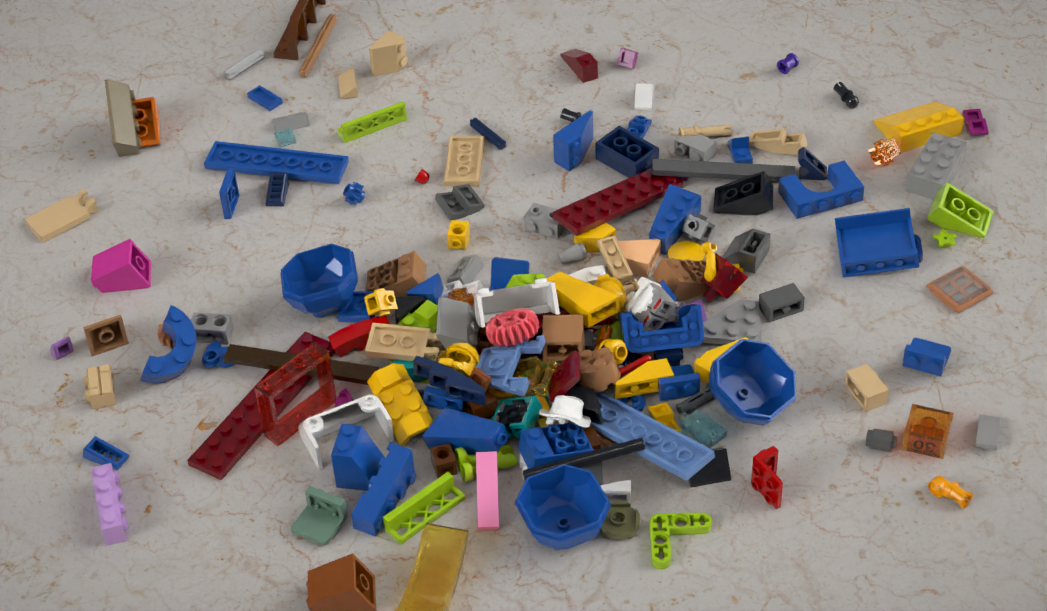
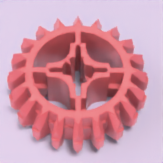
[485,308,539,347]

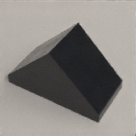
[395,295,425,325]

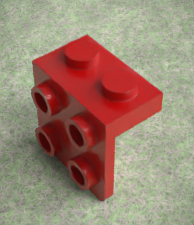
[751,445,783,509]

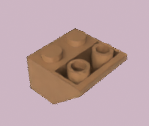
[542,314,585,361]

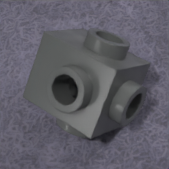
[682,213,715,242]

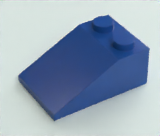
[553,110,593,171]

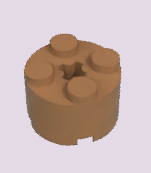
[580,347,621,393]

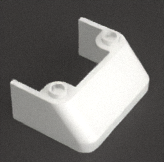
[474,278,560,327]
[298,395,394,470]

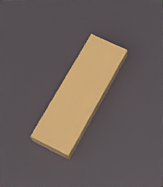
[597,235,634,283]

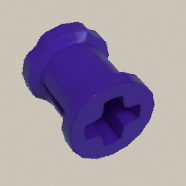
[777,53,799,74]

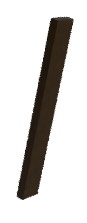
[223,344,379,385]

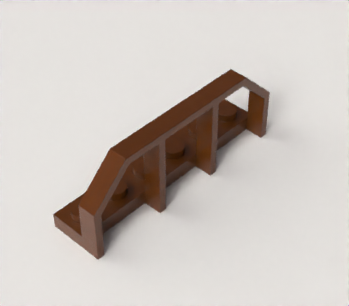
[274,0,326,61]

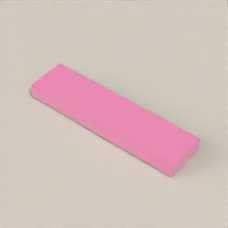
[476,451,499,531]

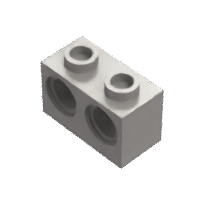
[191,312,234,344]

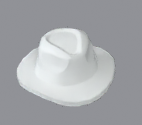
[539,395,591,427]

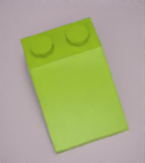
[927,182,994,238]

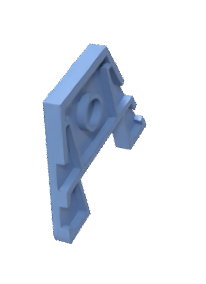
[475,335,546,396]

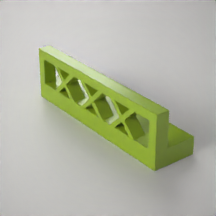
[337,101,407,143]
[383,472,466,545]

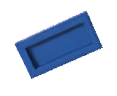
[247,85,283,111]

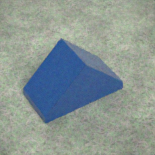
[406,273,444,305]

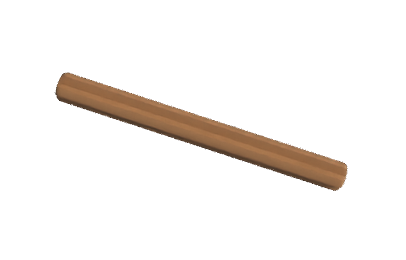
[299,14,337,78]

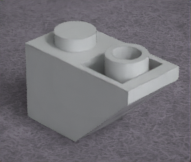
[674,135,716,161]

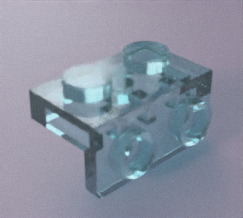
[680,409,727,449]

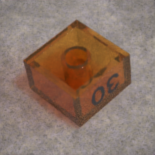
[902,404,954,459]

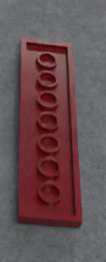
[552,168,683,236]

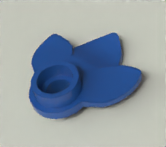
[202,341,235,368]

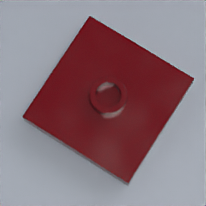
[548,350,580,403]

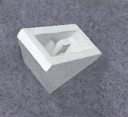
[634,83,654,111]

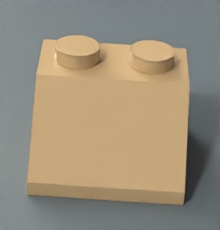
[369,31,408,76]

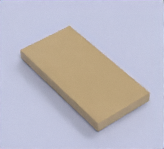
[444,136,485,187]

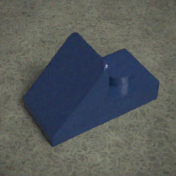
[798,147,827,180]

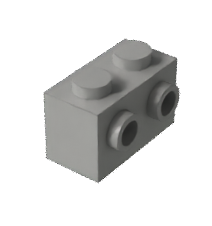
[524,203,565,239]

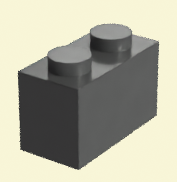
[759,283,805,322]

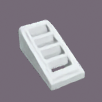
[600,480,631,504]

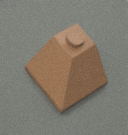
[83,314,129,356]

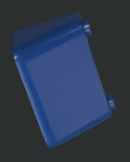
[618,304,704,353]

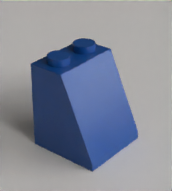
[331,424,385,491]

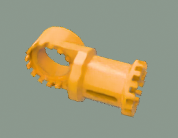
[928,475,974,509]

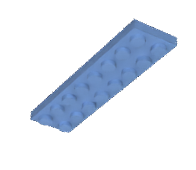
[589,391,715,481]

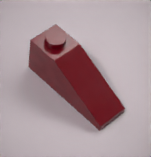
[560,49,598,83]

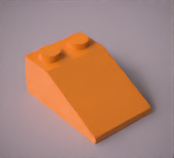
[133,97,160,148]

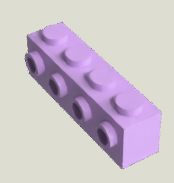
[91,463,129,546]

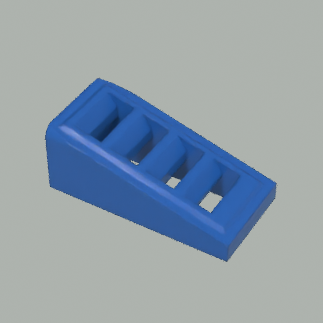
[83,436,129,470]

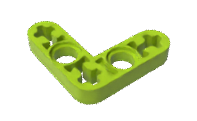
[650,513,712,569]

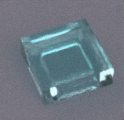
[274,128,296,147]

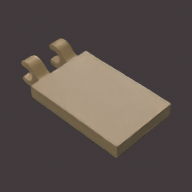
[25,189,99,242]
[365,323,443,362]

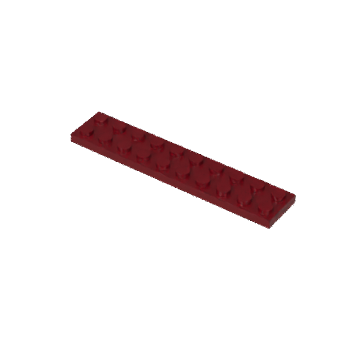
[187,332,335,480]

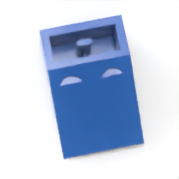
[518,422,594,469]

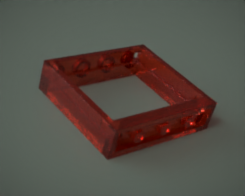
[254,342,337,446]

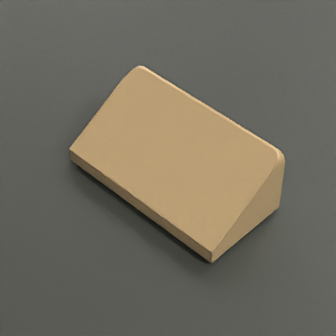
[338,67,358,99]

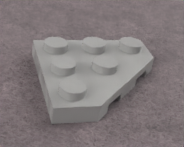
[702,300,762,345]

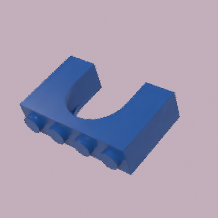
[778,160,864,219]

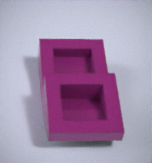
[962,109,989,136]

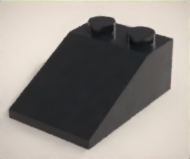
[714,171,774,215]

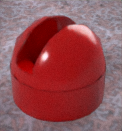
[414,169,430,184]

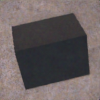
[688,447,731,488]

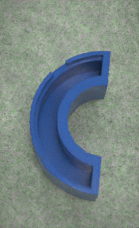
[140,305,196,384]

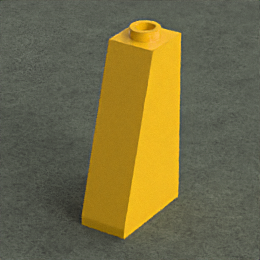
[547,272,619,328]

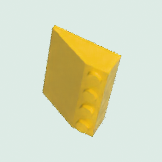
[873,101,964,153]

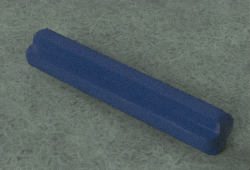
[470,117,506,150]

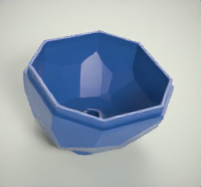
[280,243,358,317]
[709,339,796,426]
[515,464,611,550]

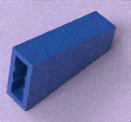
[423,407,509,452]

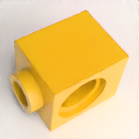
[447,220,470,250]

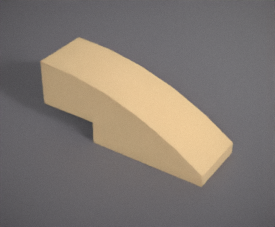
[749,128,807,155]

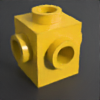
[364,288,398,317]

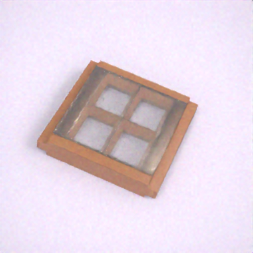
[927,266,993,313]

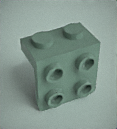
[291,486,348,545]

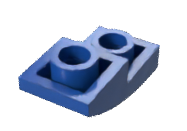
[627,115,652,138]

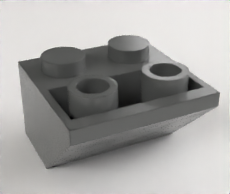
[722,229,771,274]

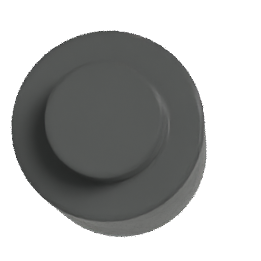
[866,428,897,452]

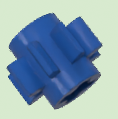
[343,182,365,205]

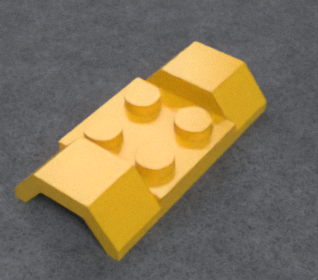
[367,363,433,446]

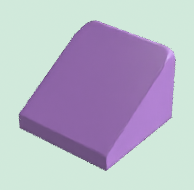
[50,336,74,360]

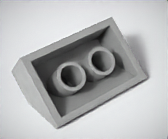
[436,297,478,349]

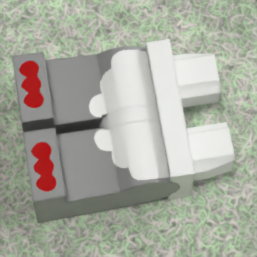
[626,277,677,331]

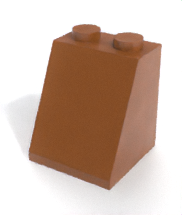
[306,553,376,611]

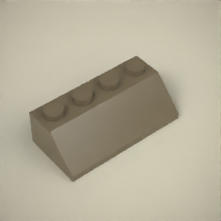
[104,79,142,157]

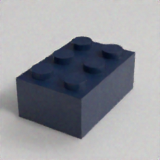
[595,126,659,178]

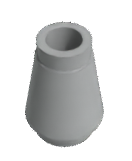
[558,243,587,264]

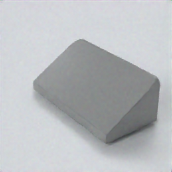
[272,112,310,133]
[447,254,483,285]

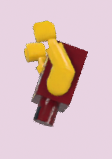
[702,242,748,302]

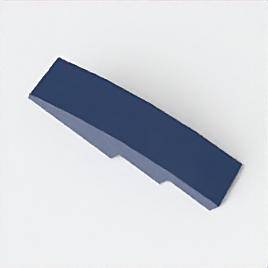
[413,356,486,406]

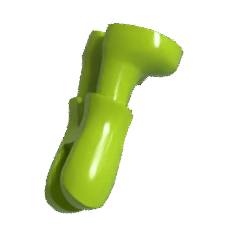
[455,445,518,482]

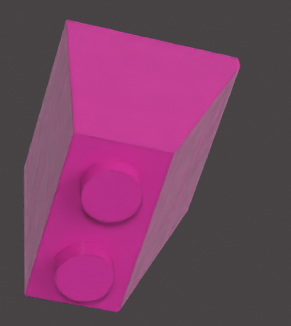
[91,239,151,293]

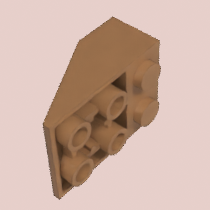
[366,251,427,297]
[653,258,709,301]

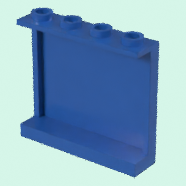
[835,208,919,277]

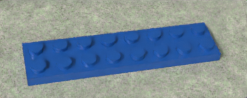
[204,141,349,184]

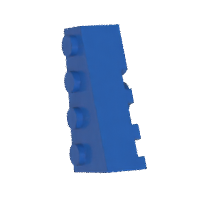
[649,184,701,255]
[351,442,416,536]

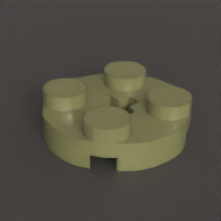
[600,501,640,540]

